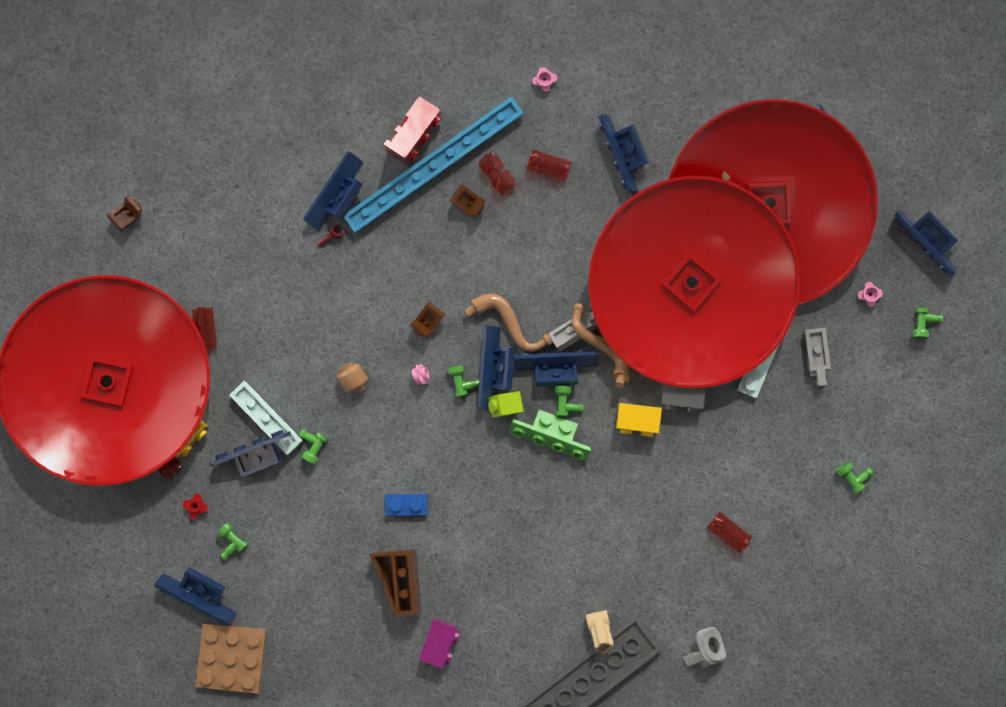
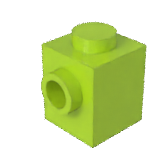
[488,391,524,418]

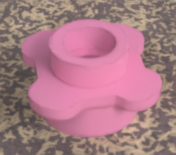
[533,67,557,92]
[858,282,883,307]
[412,364,430,385]

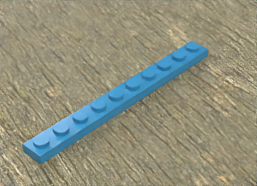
[343,96,524,234]

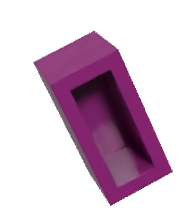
[419,618,460,668]

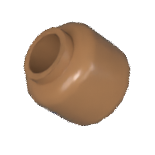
[337,362,368,394]

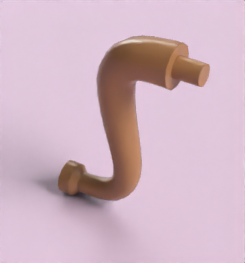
[464,293,553,353]
[572,303,631,388]

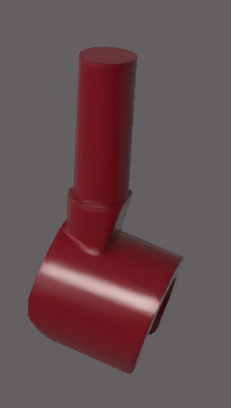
[317,224,344,247]

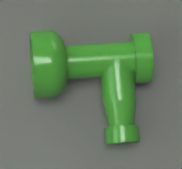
[912,308,943,339]
[447,365,480,397]
[555,386,584,416]
[299,429,328,465]
[836,462,873,494]
[216,522,248,560]

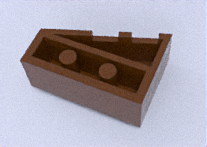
[369,549,422,616]

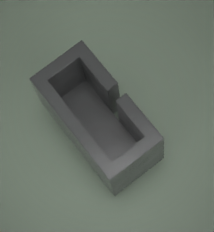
[660,383,706,413]

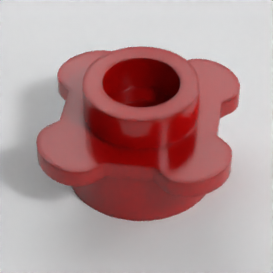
[183,494,208,519]

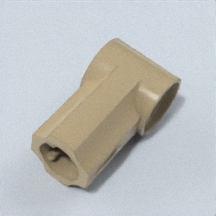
[586,610,614,654]

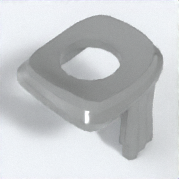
[683,627,726,667]

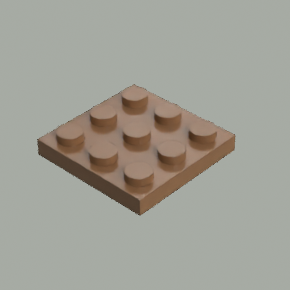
[195,623,267,694]

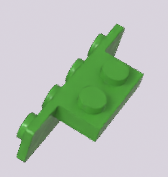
[508,410,592,461]

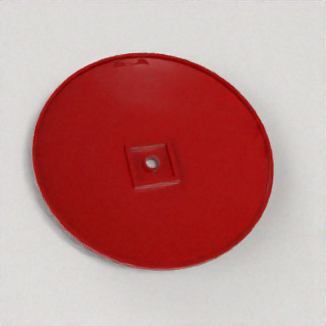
[669,99,878,305]
[588,176,800,388]
[0,275,211,486]

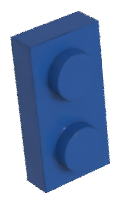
[385,494,428,515]

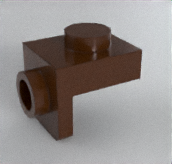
[449,184,486,217]
[107,195,142,232]
[410,302,445,338]

